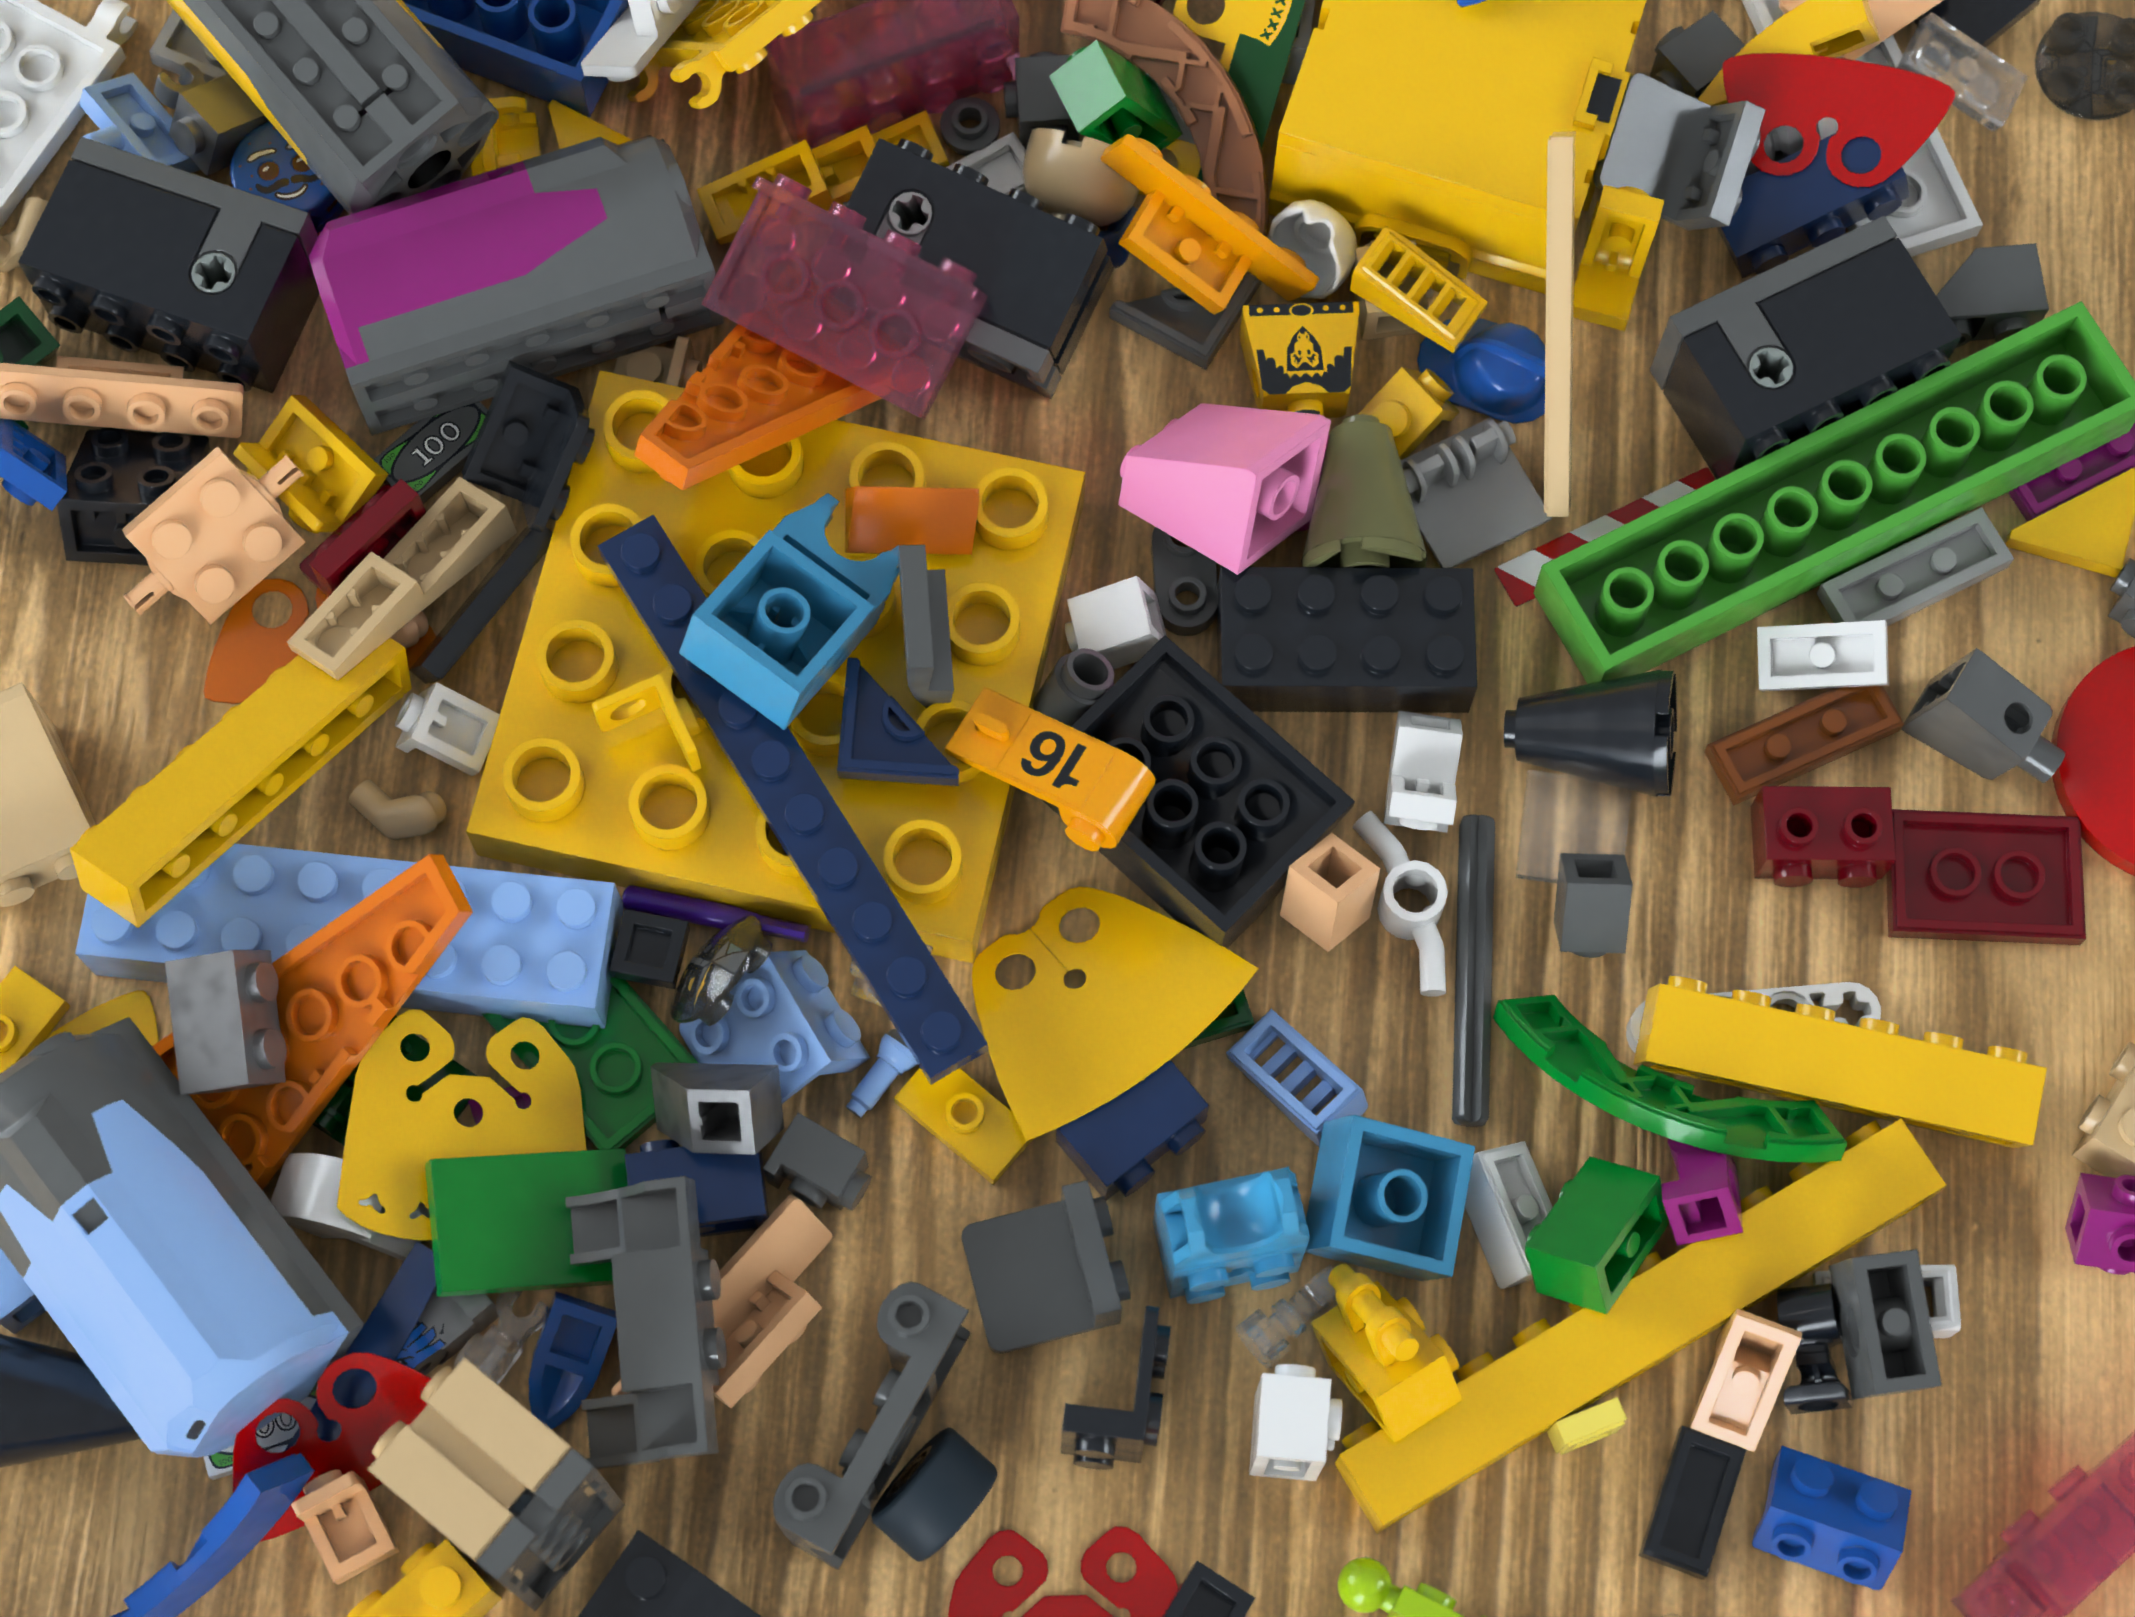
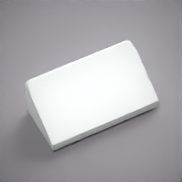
[1465,1141,1553,1289]

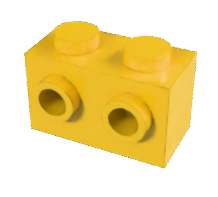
[347,1539,502,1617]

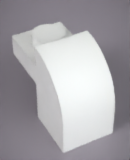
[1384,711,1463,833]
[271,1153,430,1260]

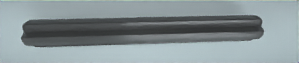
[1452,814,1495,1127]

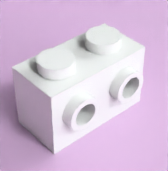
[1249,1364,1342,1481]

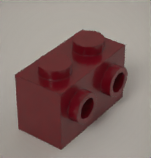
[1751,786,1896,888]

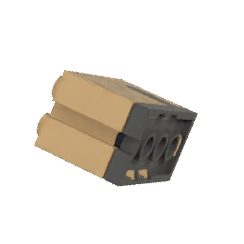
[368,1357,625,1611]

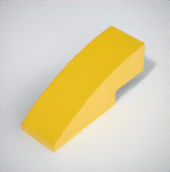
[1698,0,1880,106]

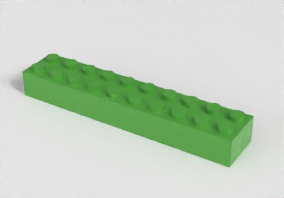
[1533,301,2135,684]

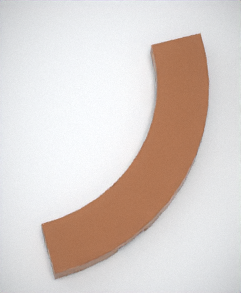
[1060,0,1269,237]

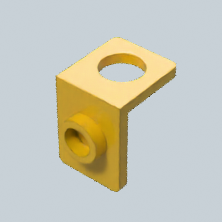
[591,673,701,772]

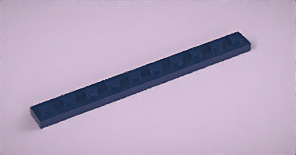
[598,514,988,1085]

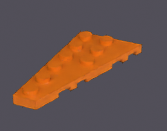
[634,266,926,491]
[152,854,473,1191]

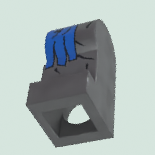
[395,1287,502,1375]

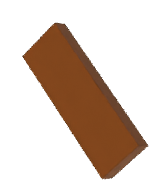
[1704,686,1904,806]

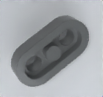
[1151,527,1218,636]

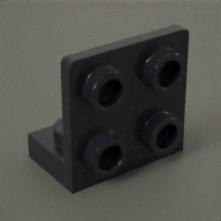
[57,428,210,565]

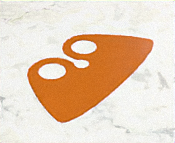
[203,578,436,704]

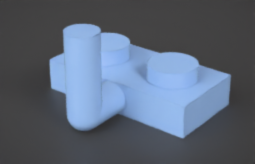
[80,73,200,173]

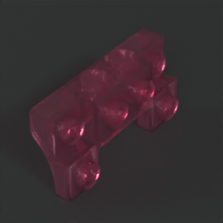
[1950,1430,2135,1617]

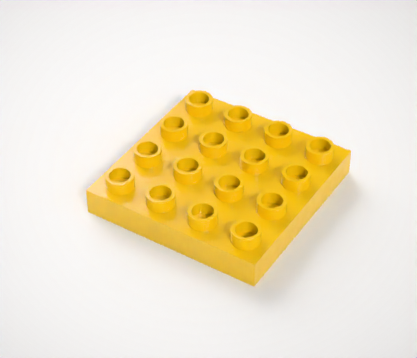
[466,370,1085,963]

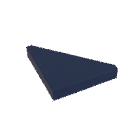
[837,657,959,786]

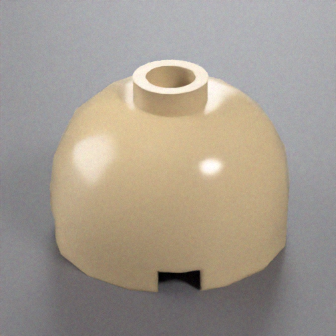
[1022,128,1140,227]

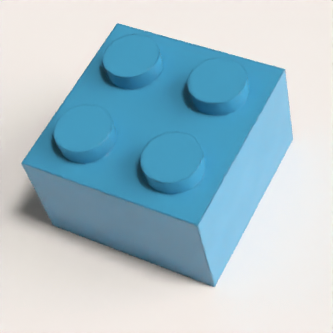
[1305,1114,1475,1281]

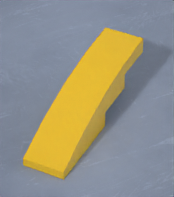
[696,110,950,245]

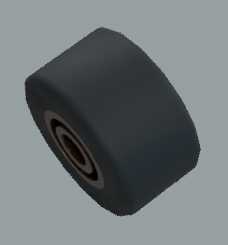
[871,1428,998,1562]

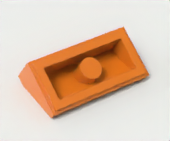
[845,486,979,555]

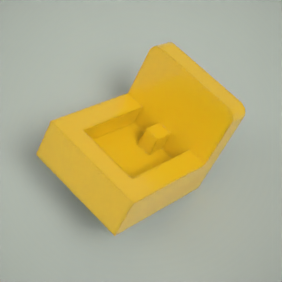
[1357,367,1460,461]

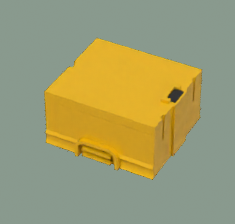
[1269,0,1647,295]

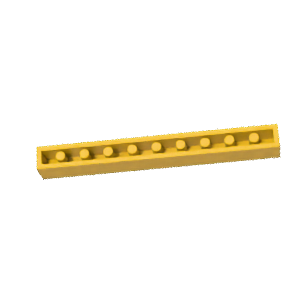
[1335,1118,1946,1534]

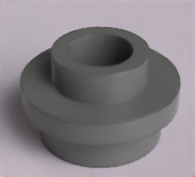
[940,97,1000,156]

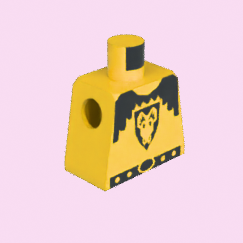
[1239,301,1360,418]

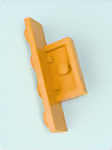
[1100,134,1320,315]

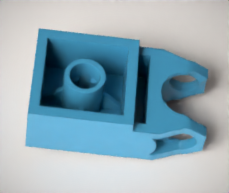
[679,493,899,730]
[1153,1167,1310,1304]

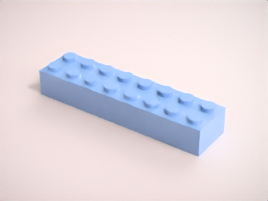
[75,843,624,1029]

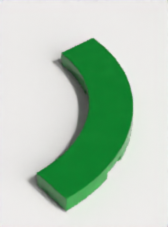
[1493,995,1847,1163]

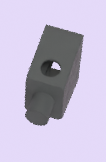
[1901,648,2066,783]

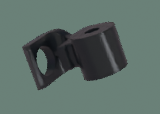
[1777,1283,1853,1414]

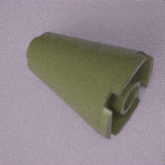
[1301,414,1427,568]

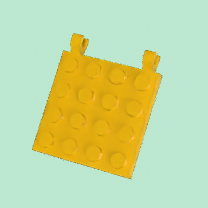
[627,0,822,109]

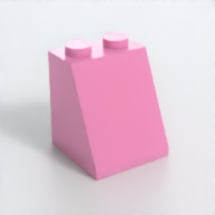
[1118,403,1331,575]

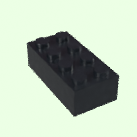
[1217,567,1477,713]

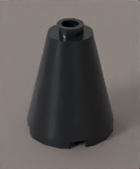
[1504,669,1677,797]
[0,1334,141,1468]

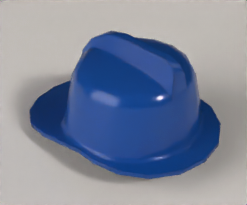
[1417,318,1545,424]

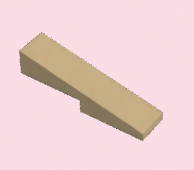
[287,477,517,680]

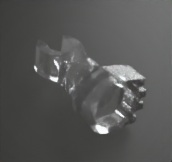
[1236,1265,1336,1369]

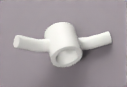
[1353,811,1448,997]

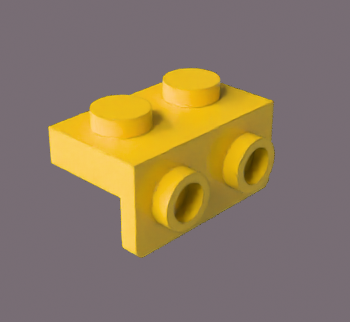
[233,395,389,534]

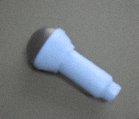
[846,1029,918,1118]

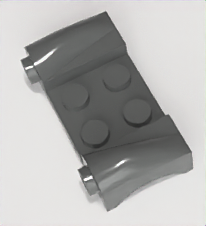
[773,1282,970,1570]

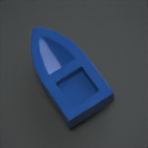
[529,1291,617,1429]

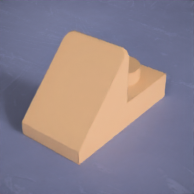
[1690,1309,1802,1452]

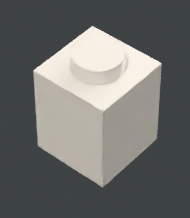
[1065,576,1167,670]

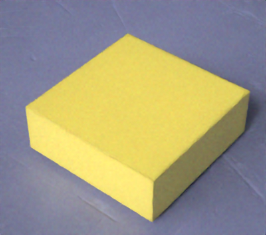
[1547,1397,1627,1455]

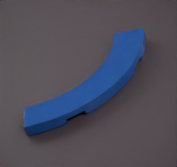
[110,1453,314,1617]

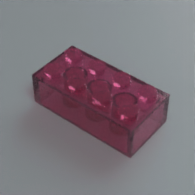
[766,0,1020,149]

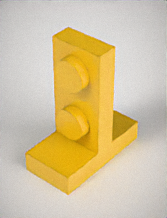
[1573,185,1665,331]

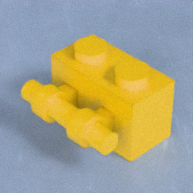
[1310,1264,1462,1443]

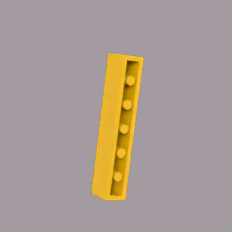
[70,638,412,928]
[1633,976,2047,1148]

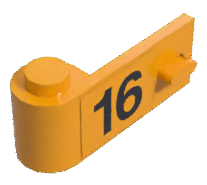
[945,687,1156,852]

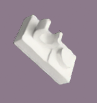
[1757,620,1889,692]

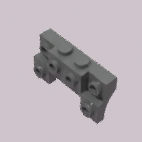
[565,1176,727,1469]

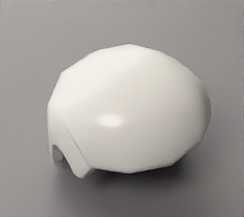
[1268,200,1358,299]

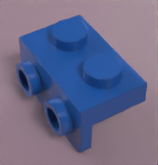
[1752,1446,1912,1590]

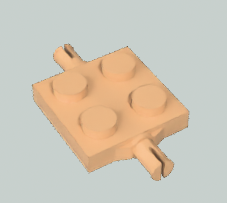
[122,447,306,625]

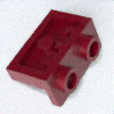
[299,479,426,597]

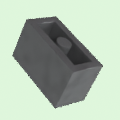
[165,950,287,1095]

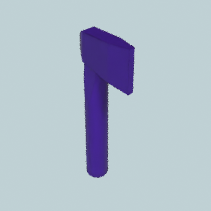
[622,885,811,943]

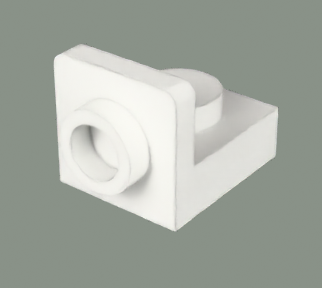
[395,682,500,776]

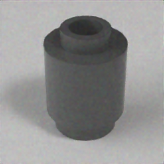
[1033,648,1114,727]

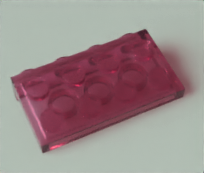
[701,173,988,420]

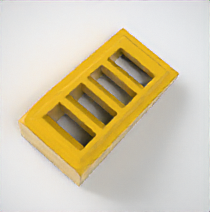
[1350,226,1488,353]

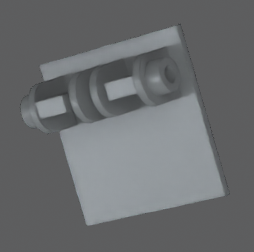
[1401,417,1552,568]

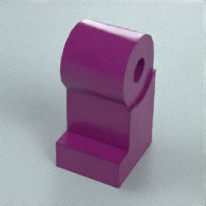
[1661,1138,1743,1246]

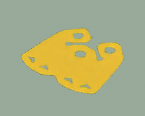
[336,1009,587,1240]

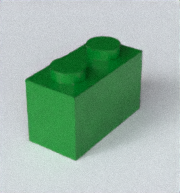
[1049,40,1183,151]
[1525,1156,1670,1314]

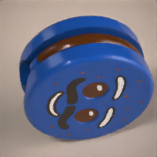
[230,121,344,233]

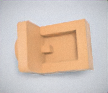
[291,1469,400,1585]

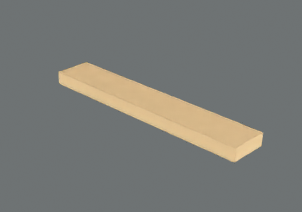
[1544,131,1576,517]

